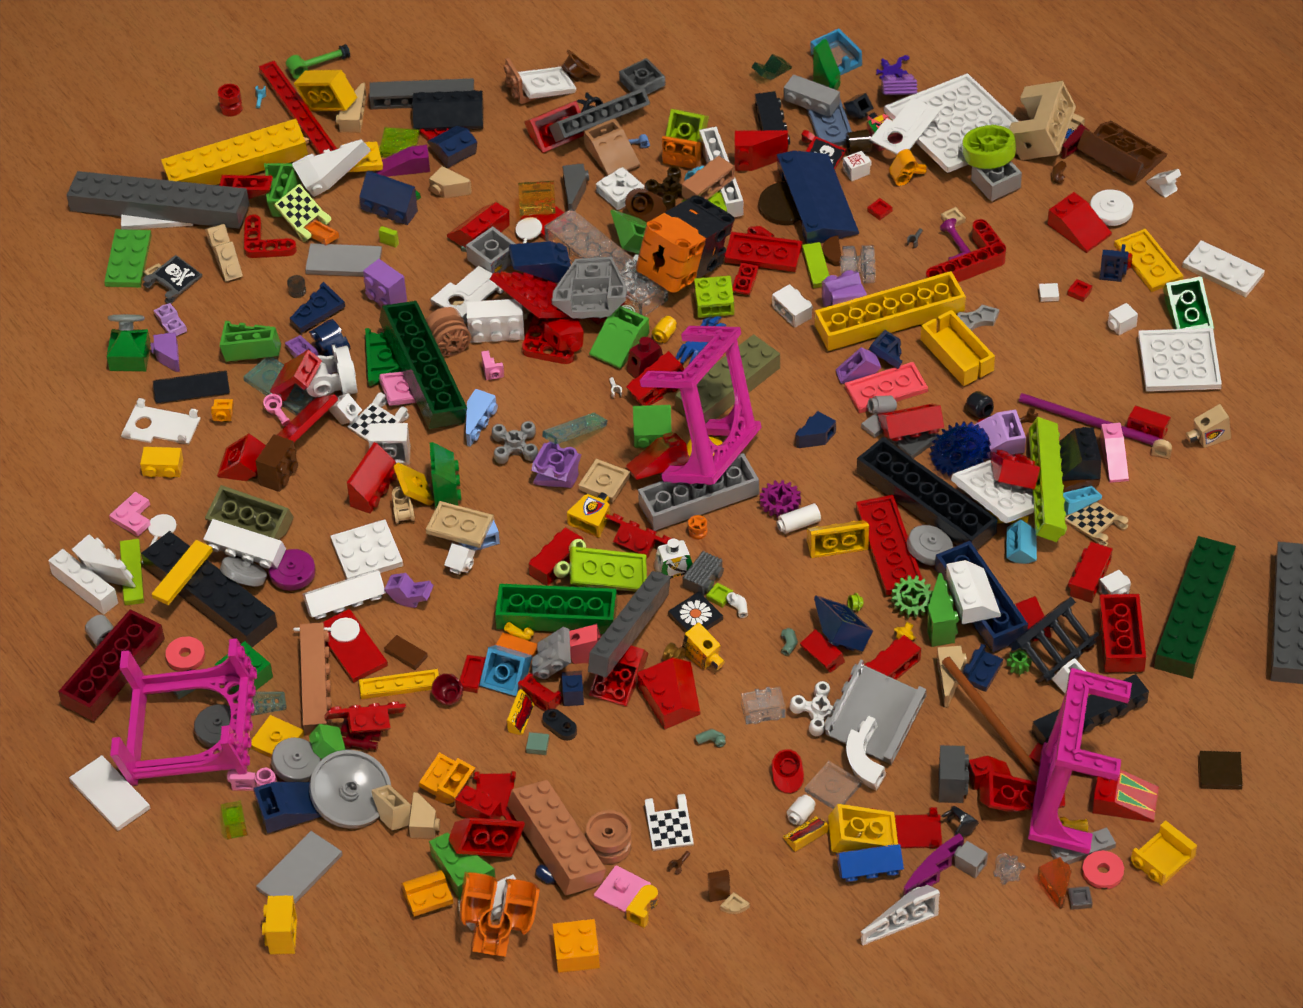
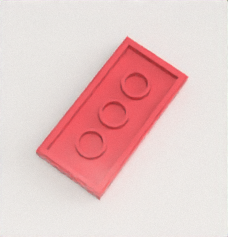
[845,362,928,414]

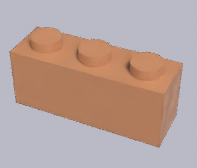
[682,156,735,200]

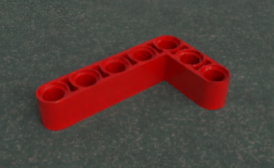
[926,219,1006,283]

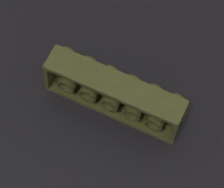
[675,334,780,424]

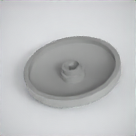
[309,750,391,828]

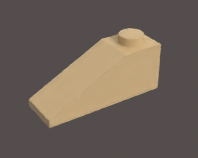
[336,83,367,133]
[937,646,967,707]

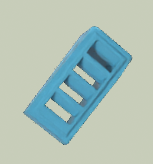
[1063,486,1102,515]

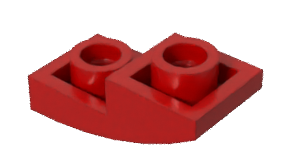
[732,263,759,295]

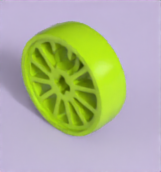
[962,125,1016,169]

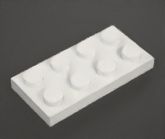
[1182,240,1265,297]

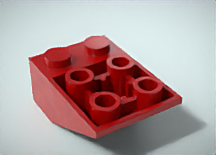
[990,449,1040,489]
[589,646,649,707]

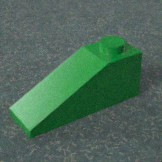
[813,38,841,90]

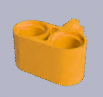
[889,149,927,186]

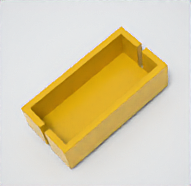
[921,310,995,386]

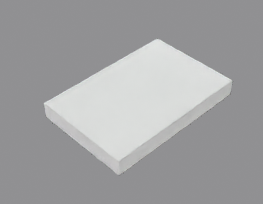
[518,67,576,99]

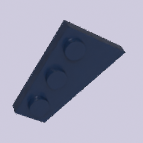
[290,281,345,333]

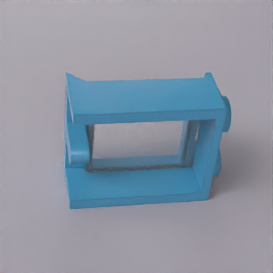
[810,29,862,76]

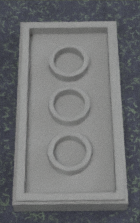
[305,243,382,276]
[256,831,343,903]

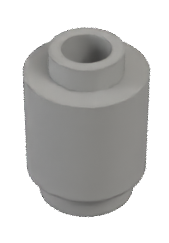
[867,395,897,415]

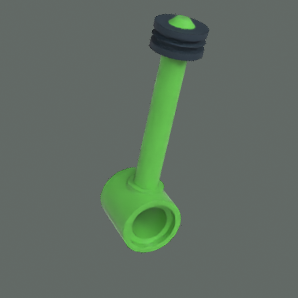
[286,44,350,79]

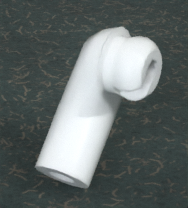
[726,592,748,618]

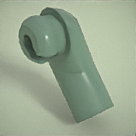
[781,628,798,656]
[695,729,726,747]

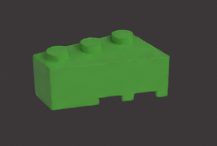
[264,163,302,217]

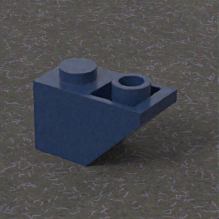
[795,411,836,448]

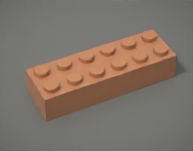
[507,780,606,896]

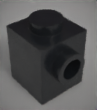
[843,93,874,119]

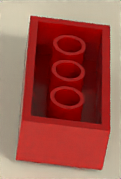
[1098,594,1146,672]

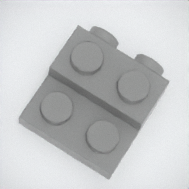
[532,627,571,679]

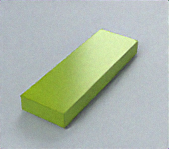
[802,242,830,288]

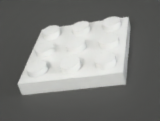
[330,519,403,579]

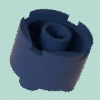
[309,319,351,357]

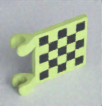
[274,184,331,242]

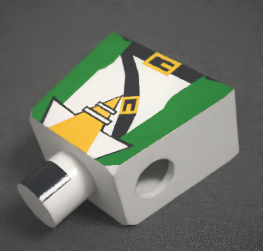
[654,538,693,579]

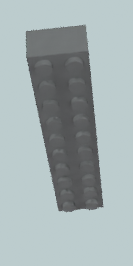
[66,171,250,229]

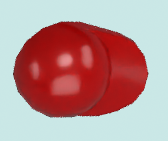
[772,749,804,793]

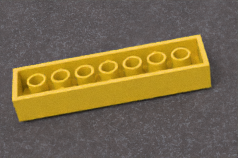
[161,119,308,185]
[815,271,966,351]

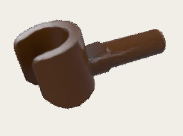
[1020,408,1038,423]
[668,851,690,874]

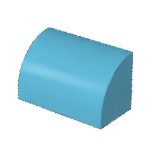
[1006,519,1037,564]

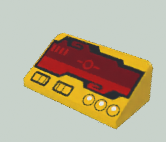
[507,689,534,735]
[783,816,828,852]

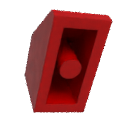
[968,755,1012,790]

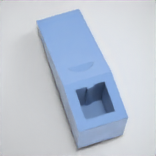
[466,389,498,447]

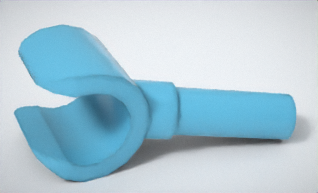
[255,86,266,108]

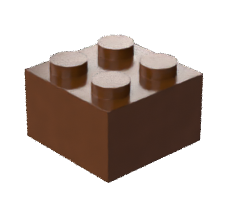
[256,434,298,492]

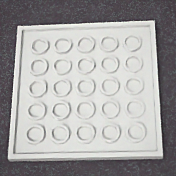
[884,73,1018,173]

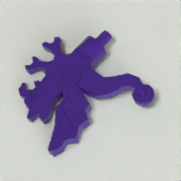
[876,55,909,79]

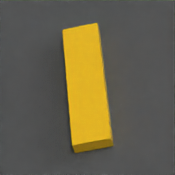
[152,540,213,605]
[359,669,439,700]

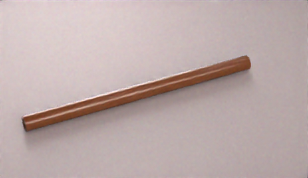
[942,656,1039,782]

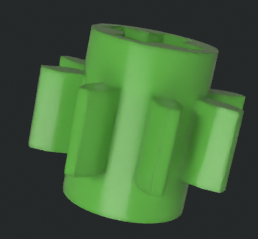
[1007,649,1032,675]

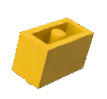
[140,447,183,478]

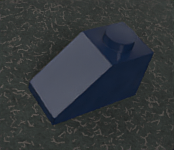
[562,671,584,706]

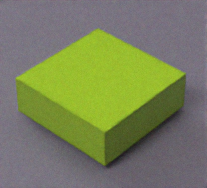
[378,226,399,248]
[706,583,733,608]

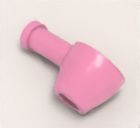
[263,394,290,426]

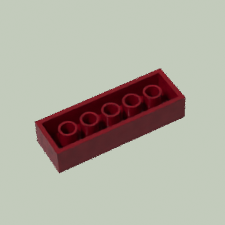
[58,609,165,722]

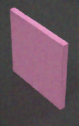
[594,865,651,913]

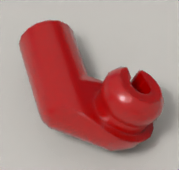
[747,226,774,237]

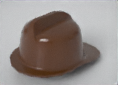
[561,50,600,79]
[625,188,666,222]

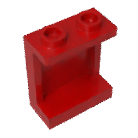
[270,349,322,402]

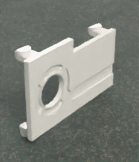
[870,97,941,155]
[430,266,504,324]
[121,398,201,445]

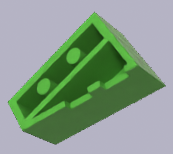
[219,321,281,362]
[429,833,496,900]

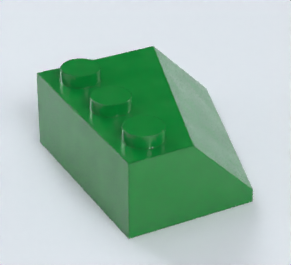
[430,442,462,509]

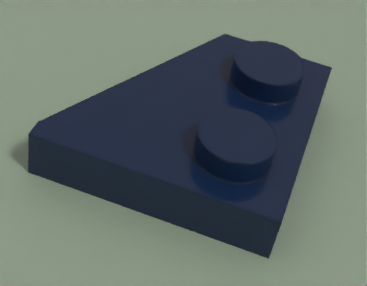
[868,330,902,369]

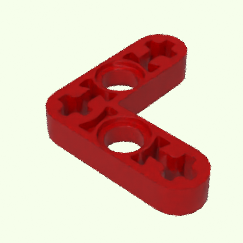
[244,214,297,258]
[522,315,574,364]

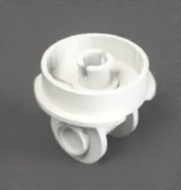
[307,344,358,397]

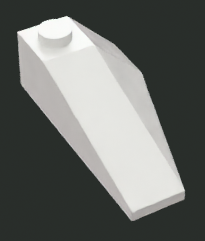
[292,139,370,197]
[861,885,940,945]

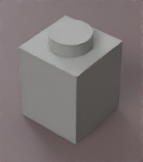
[954,841,988,878]

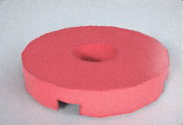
[165,636,205,672]
[1082,850,1124,889]

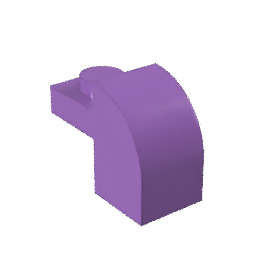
[384,573,434,608]

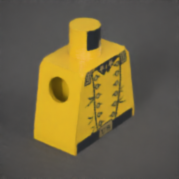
[682,622,725,670]

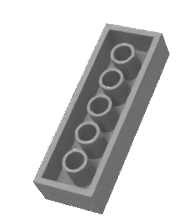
[638,453,759,531]

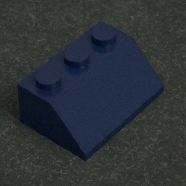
[359,171,418,226]

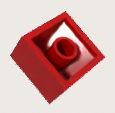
[217,433,266,481]

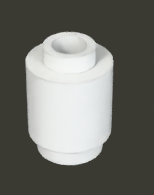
[786,795,816,825]

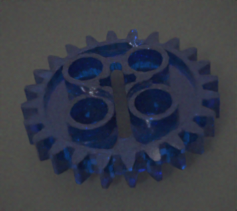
[929,421,991,477]

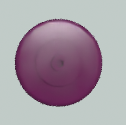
[268,549,316,590]

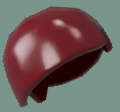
[431,673,463,706]

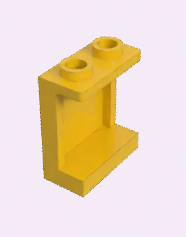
[1131,820,1197,886]

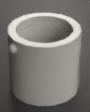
[85,615,114,646]

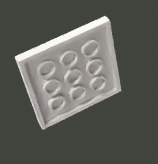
[1138,328,1222,391]
[951,460,1034,523]

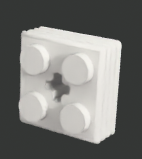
[596,167,644,210]

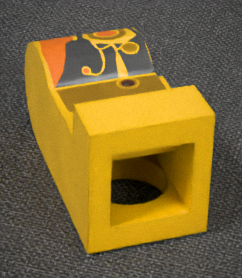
[626,885,658,928]

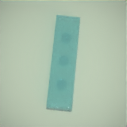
[542,413,608,444]

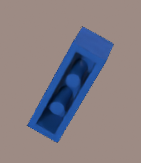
[836,844,904,882]

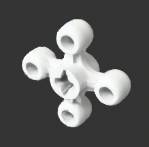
[789,681,835,736]

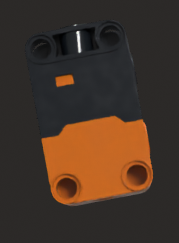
[636,195,735,292]

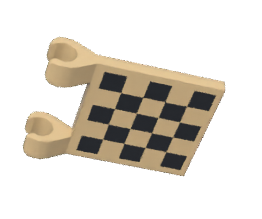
[1065,502,1128,546]

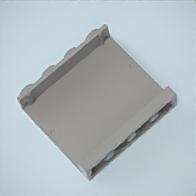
[824,660,927,765]

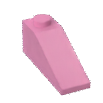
[1100,423,1129,483]

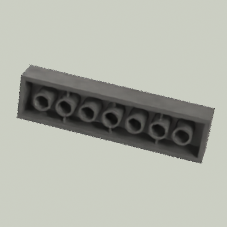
[1271,542,1303,684]

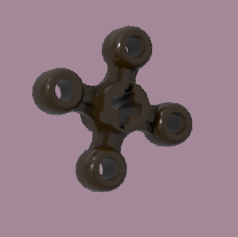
[645,166,682,210]

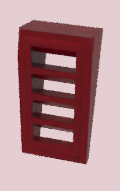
[1061,124,1090,159]

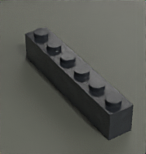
[1032,674,1149,745]

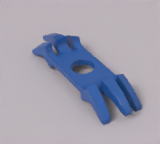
[675,316,727,364]

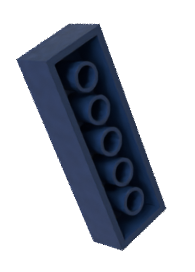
[935,541,1028,653]

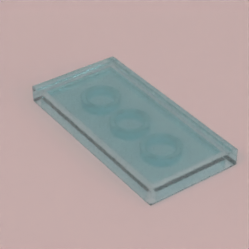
[243,357,316,416]

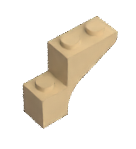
[205,224,243,281]

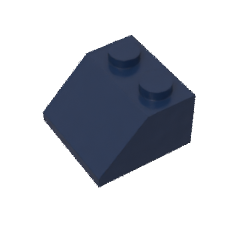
[427,126,478,168]

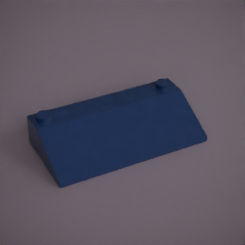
[777,150,859,244]

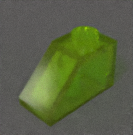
[221,800,248,840]

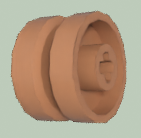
[586,810,631,864]

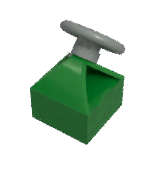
[106,314,151,372]

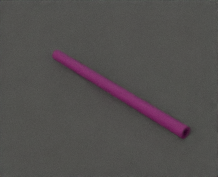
[1019,393,1164,446]

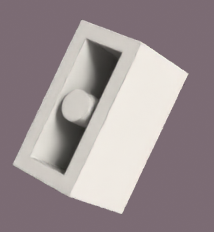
[772,284,813,328]

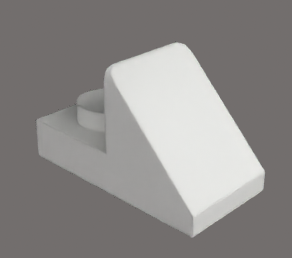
[1146,169,1181,197]

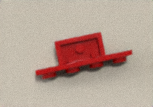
[605,513,672,557]
[324,701,406,734]

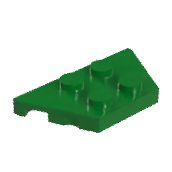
[365,328,402,386]

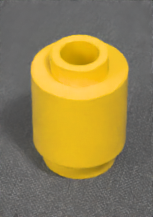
[652,316,677,343]

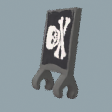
[143,255,203,304]

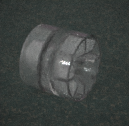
[840,245,876,284]

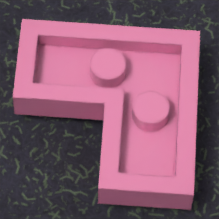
[109,492,151,537]

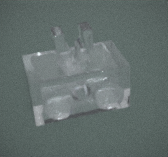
[741,687,785,724]

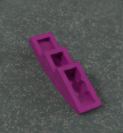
[903,833,964,897]

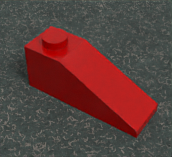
[219,175,273,199]

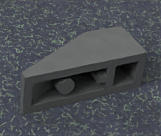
[563,164,589,216]

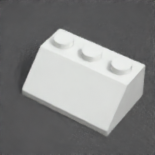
[946,560,1001,624]

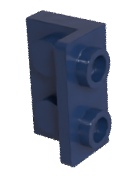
[1100,244,1129,282]
[963,644,1003,692]

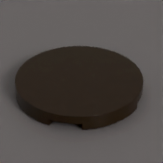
[759,182,801,225]

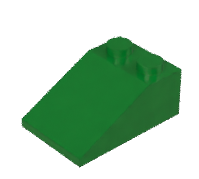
[1163,276,1214,330]

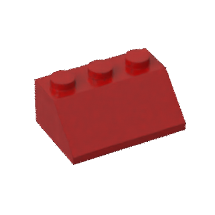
[524,101,584,153]
[447,202,510,248]
[877,403,945,441]
[347,442,397,514]
[448,817,525,857]

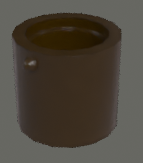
[846,129,872,155]

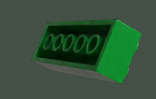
[495,584,617,634]

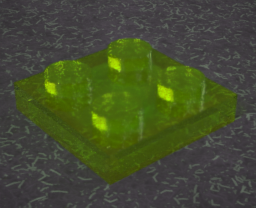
[379,127,420,158]

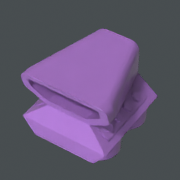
[822,270,867,307]
[531,441,582,488]

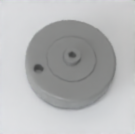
[907,525,953,565]
[220,557,267,586]
[271,737,321,782]

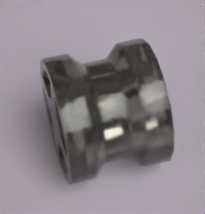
[287,275,307,298]

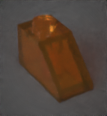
[1038,857,1072,909]

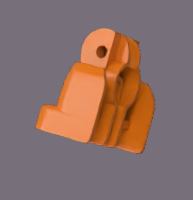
[460,872,540,957]

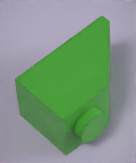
[309,724,346,759]

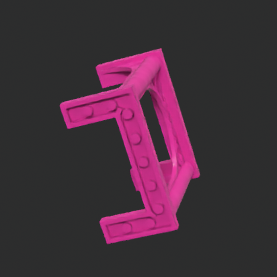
[640,326,762,485]
[110,639,257,786]
[1028,668,1132,854]

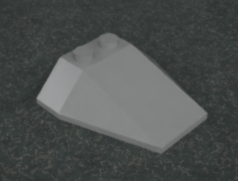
[552,257,627,319]

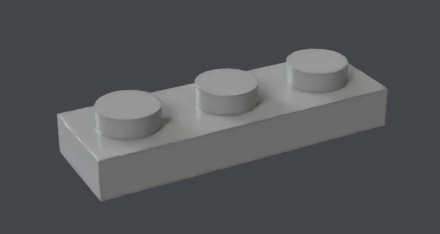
[1050,828,1116,868]

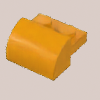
[418,752,475,804]
[401,870,454,917]

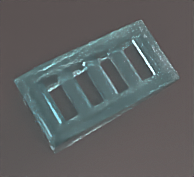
[251,692,286,715]

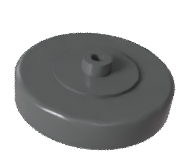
[194,704,237,748]

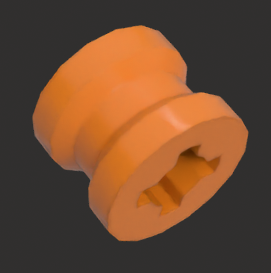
[688,515,708,539]

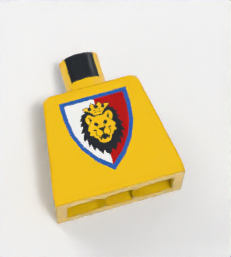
[567,492,610,538]

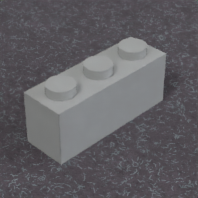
[784,74,840,117]

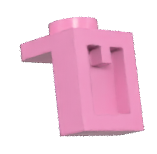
[481,351,504,380]
[227,769,257,791]

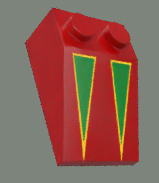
[1092,769,1159,823]

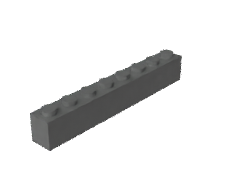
[588,571,671,677]

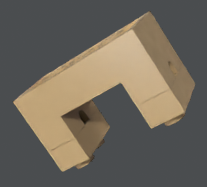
[1009,81,1076,160]

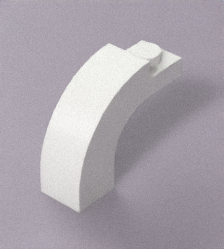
[846,716,886,791]

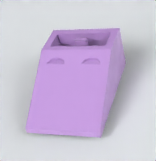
[960,409,1026,462]

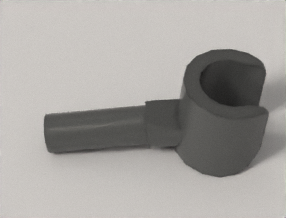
[907,228,923,248]

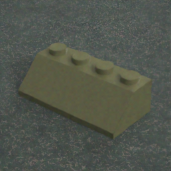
[205,485,294,540]

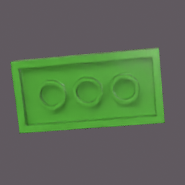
[104,229,152,288]

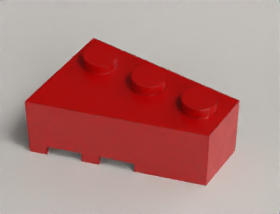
[626,351,685,406]

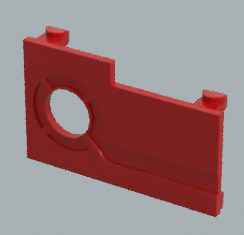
[473,771,521,838]
[870,807,942,849]

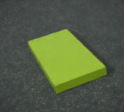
[570,546,647,592]

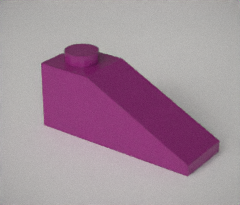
[377,145,430,177]

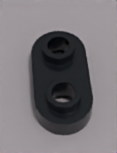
[542,709,577,741]

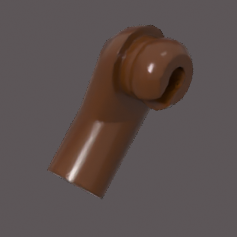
[1052,161,1066,184]

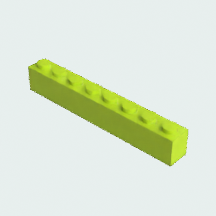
[1029,416,1067,542]

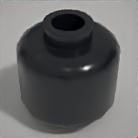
[966,391,994,418]

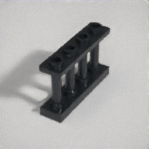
[1009,596,1100,683]

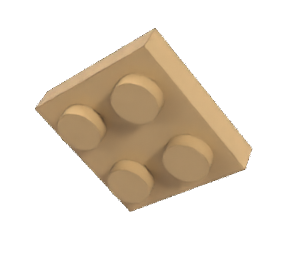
[579,459,630,503]

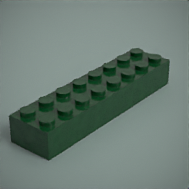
[379,300,467,429]
[1154,536,1236,679]

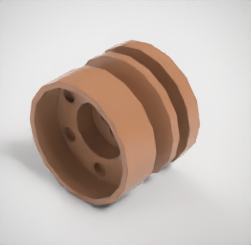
[426,307,471,356]

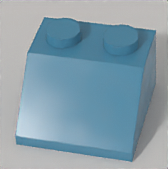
[479,645,532,696]

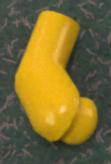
[504,622,534,641]

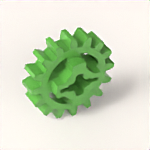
[891,575,933,618]

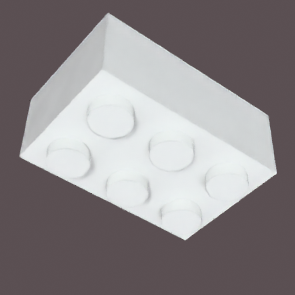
[467,299,524,343]

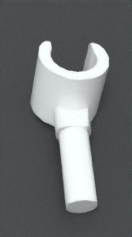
[609,377,622,398]

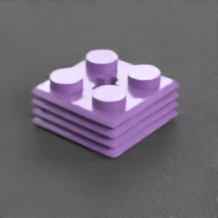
[881,74,918,95]

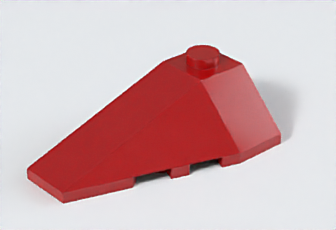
[979,771,1065,812]

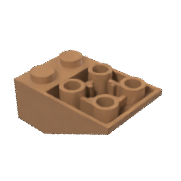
[584,118,640,176]

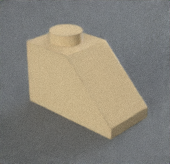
[429,166,471,198]
[371,785,411,830]
[409,792,440,839]

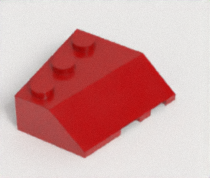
[637,658,700,729]

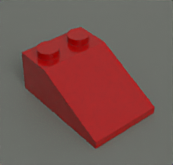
[735,130,788,171]
[1047,192,1112,253]
[626,432,689,480]

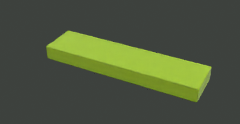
[120,539,144,605]

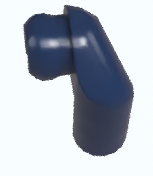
[536,865,556,884]

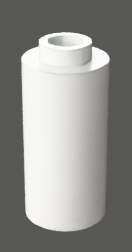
[776,503,821,534]

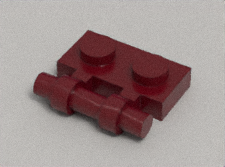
[341,718,383,751]

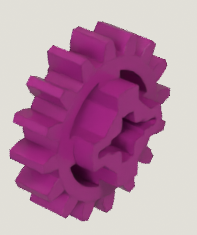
[760,480,801,518]

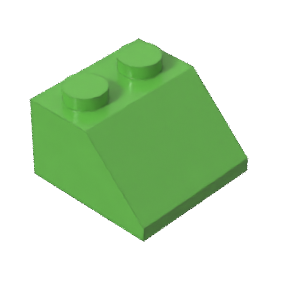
[633,405,672,448]

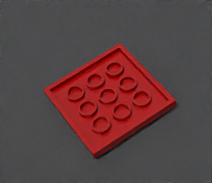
[490,272,570,318]

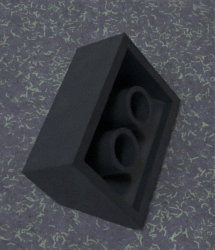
[1059,427,1101,481]

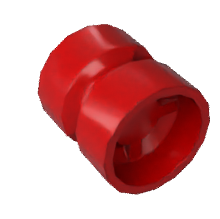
[217,83,243,117]

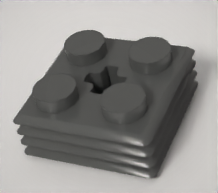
[619,58,666,94]

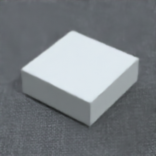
[1039,283,1059,302]

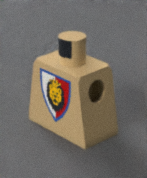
[1186,404,1231,447]

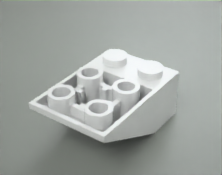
[72,534,136,588]

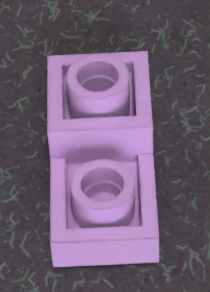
[154,303,187,336]

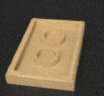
[425,501,494,548]

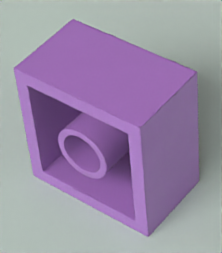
[363,259,407,308]

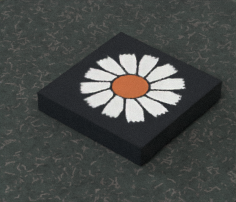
[668,592,723,633]

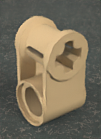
[392,486,415,524]

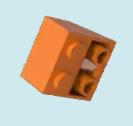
[662,136,702,169]

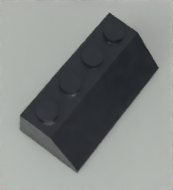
[413,90,484,131]

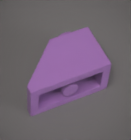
[151,332,180,372]
[836,347,881,384]

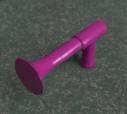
[940,218,971,260]

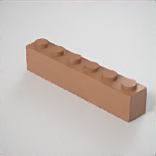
[300,622,332,736]

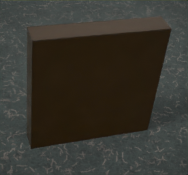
[1199,751,1243,790]

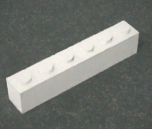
[699,127,744,217]

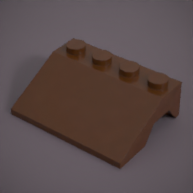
[1077,120,1167,182]

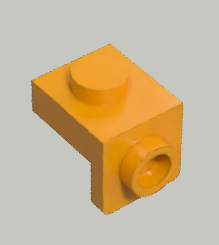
[211,399,234,422]

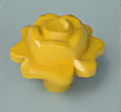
[894,622,916,640]

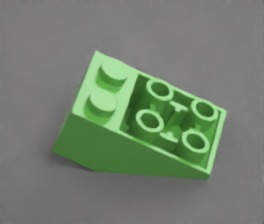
[610,209,647,254]
[589,306,650,369]
[927,573,959,647]

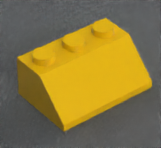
[807,520,869,558]

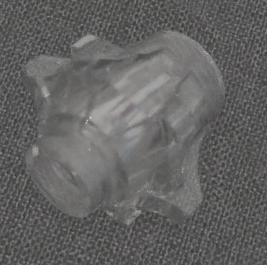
[993,853,1025,885]

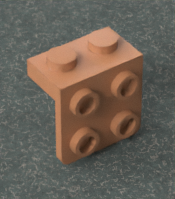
[503,58,538,105]

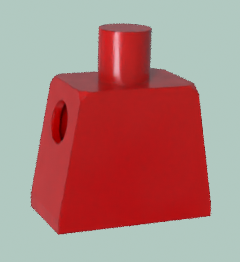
[543,317,584,352]

